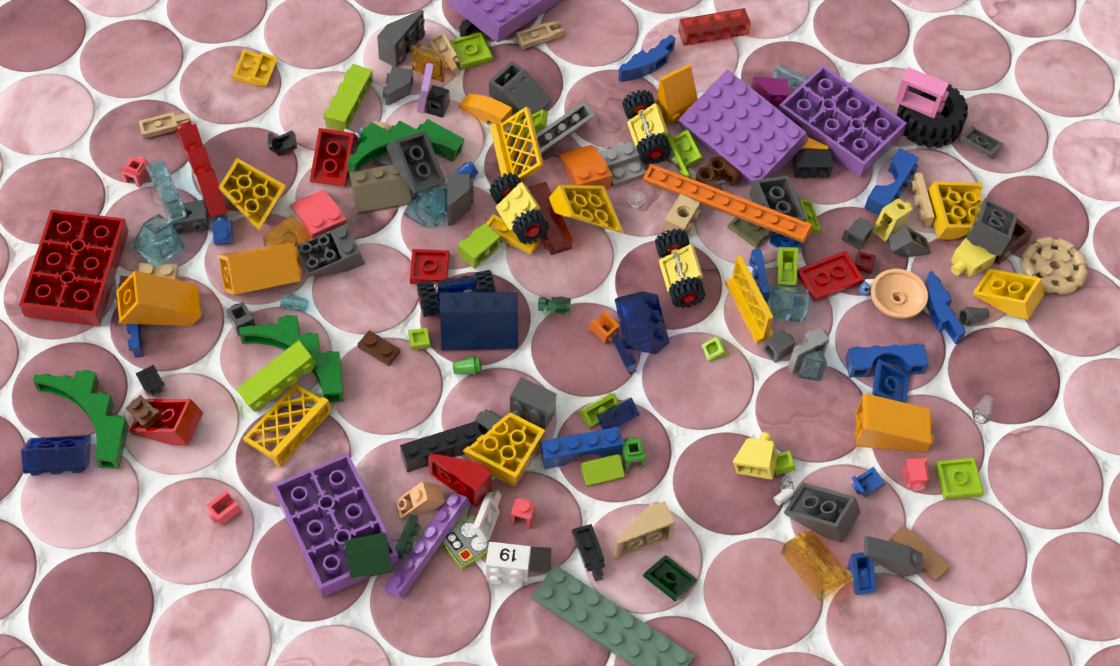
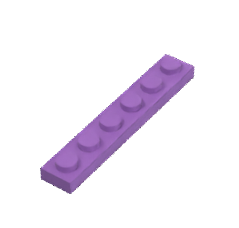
[384,492,470,599]

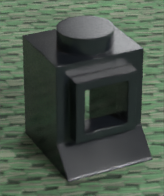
[426,85,450,118]

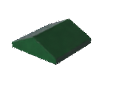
[344,533,393,580]
[643,555,697,602]

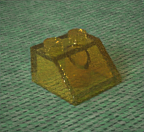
[263,215,311,264]

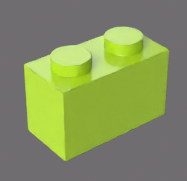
[458,223,500,269]

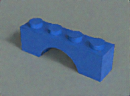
[864,148,919,215]
[845,343,929,378]
[540,427,623,469]

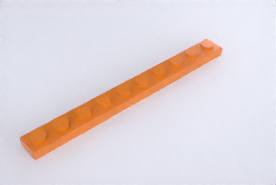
[642,164,813,243]

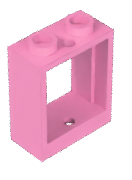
[895,67,949,118]

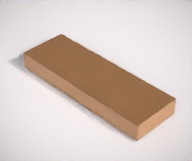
[889,525,950,582]

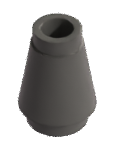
[960,307,990,325]

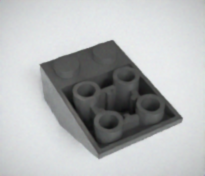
[377,10,425,67]
[489,61,552,119]
[296,224,365,277]

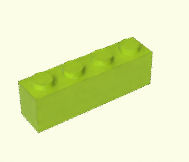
[323,64,373,131]
[236,340,318,412]

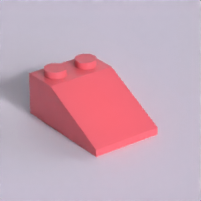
[290,190,347,239]

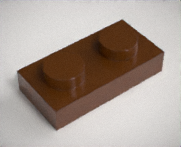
[357,330,400,366]
[126,395,162,430]

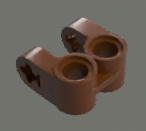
[695,156,742,191]

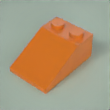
[558,145,612,189]

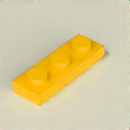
[486,214,540,255]

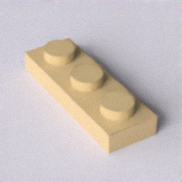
[910,173,934,228]

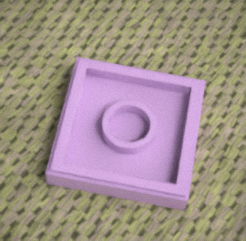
[417,63,434,113]

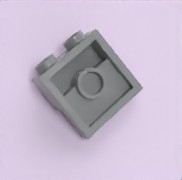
[599,141,646,188]
[788,328,830,374]

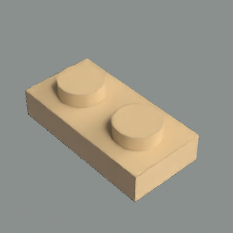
[138,263,179,280]

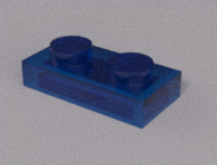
[611,333,637,375]
[596,397,640,430]

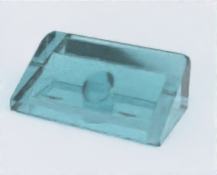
[772,64,809,89]
[798,351,827,381]

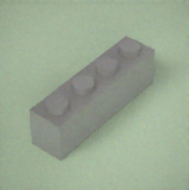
[528,101,595,160]

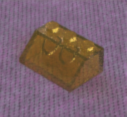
[781,531,852,601]

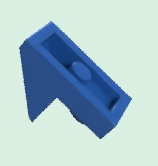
[847,552,876,595]

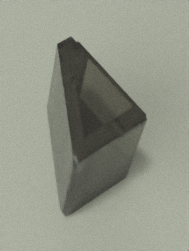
[530,547,552,573]

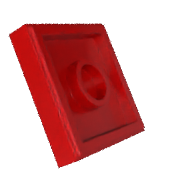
[410,249,450,285]

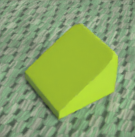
[701,336,729,361]

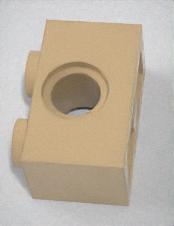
[663,194,701,234]

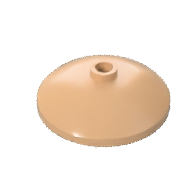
[871,269,928,319]

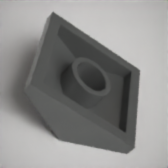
[960,126,1003,159]

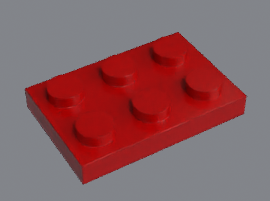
[797,251,864,302]

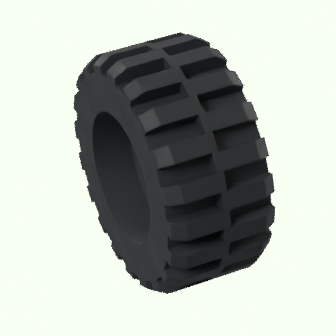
[896,84,968,148]

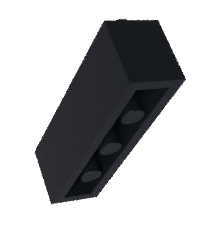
[400,421,481,473]

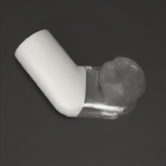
[773,476,794,506]

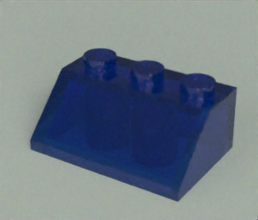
[614,291,670,354]
[21,435,91,476]

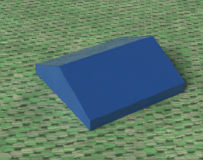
[872,359,910,403]

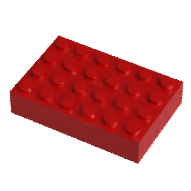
[19,210,129,326]

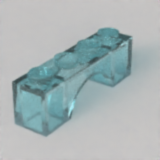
[146,160,187,222]

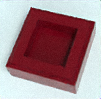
[855,251,876,274]

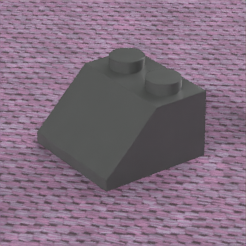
[447,174,474,226]

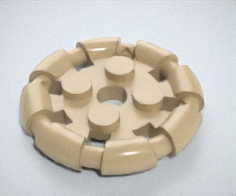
[1021,237,1088,295]

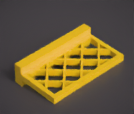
[490,107,544,181]
[725,256,774,344]
[243,383,332,467]

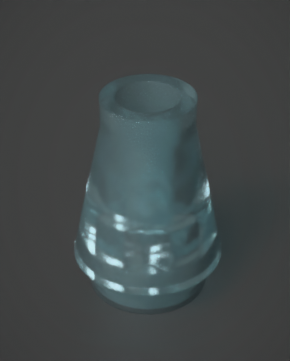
[280,292,309,311]

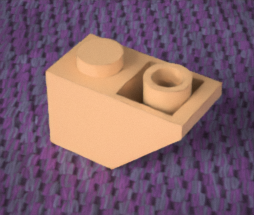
[396,482,445,519]

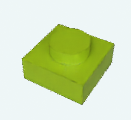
[408,328,430,350]
[775,450,796,475]

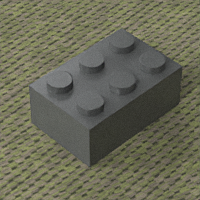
[749,176,807,237]

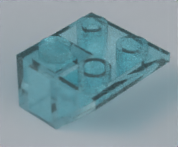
[403,186,448,228]
[131,214,185,267]
[768,284,809,323]

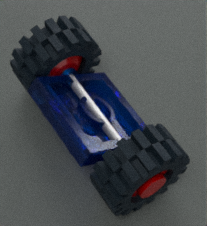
[417,270,496,317]

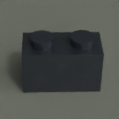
[792,150,833,178]

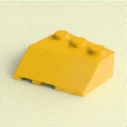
[218,158,286,230]
[927,182,983,240]
[549,185,623,233]
[463,412,545,487]

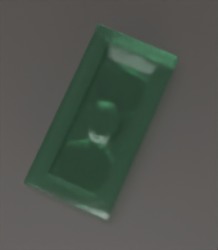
[395,514,421,560]

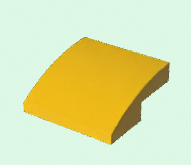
[232,49,278,86]

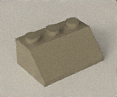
[349,164,412,214]

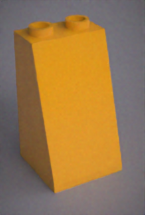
[218,243,302,295]
[116,270,202,326]
[856,394,934,453]

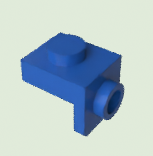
[212,217,233,244]
[851,467,886,497]

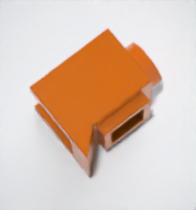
[588,310,620,344]

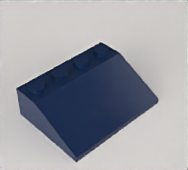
[440,291,518,350]

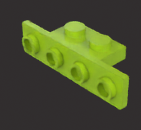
[666,126,704,179]

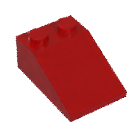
[310,128,359,187]
[129,399,203,446]
[428,454,492,507]

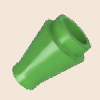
[452,356,482,375]

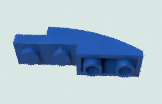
[618,34,676,82]
[925,271,966,344]

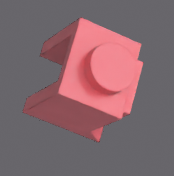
[120,156,151,188]
[903,458,930,491]
[206,491,243,526]
[511,498,537,529]

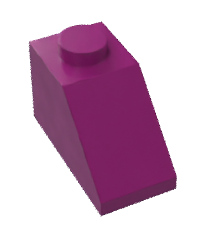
[751,77,788,107]

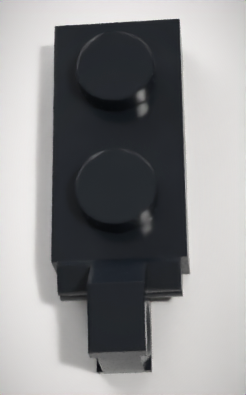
[572,524,605,582]

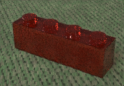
[678,8,751,46]
[527,182,572,255]

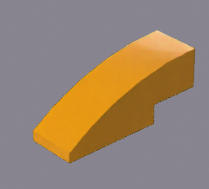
[459,94,512,124]

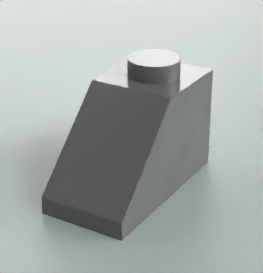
[889,226,931,258]

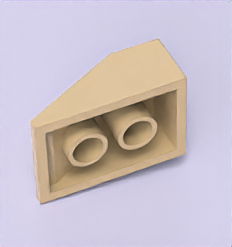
[614,501,675,560]

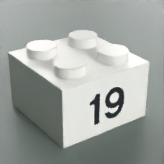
[486,542,531,587]

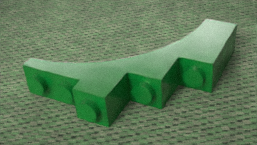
[347,119,464,173]
[239,315,344,403]
[33,370,129,469]

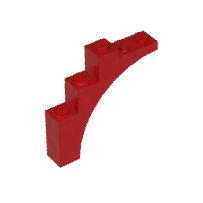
[175,120,228,218]

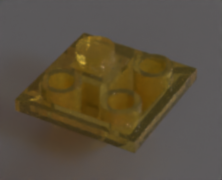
[411,44,445,82]

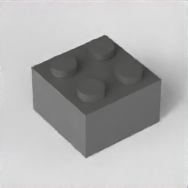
[510,377,557,430]

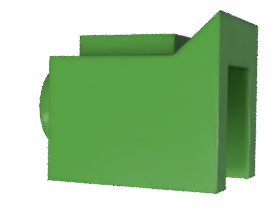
[622,437,647,470]

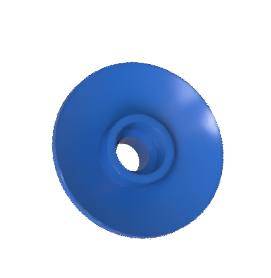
[770,235,807,248]

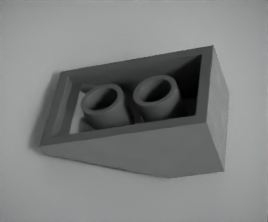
[386,131,446,193]
[966,198,1018,256]
[784,483,861,543]

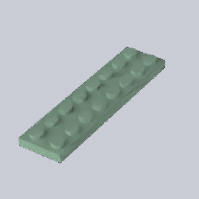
[531,565,694,666]

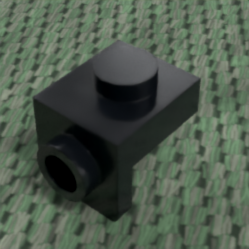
[459,19,484,37]
[267,130,297,156]
[136,365,165,396]

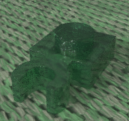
[538,296,571,315]

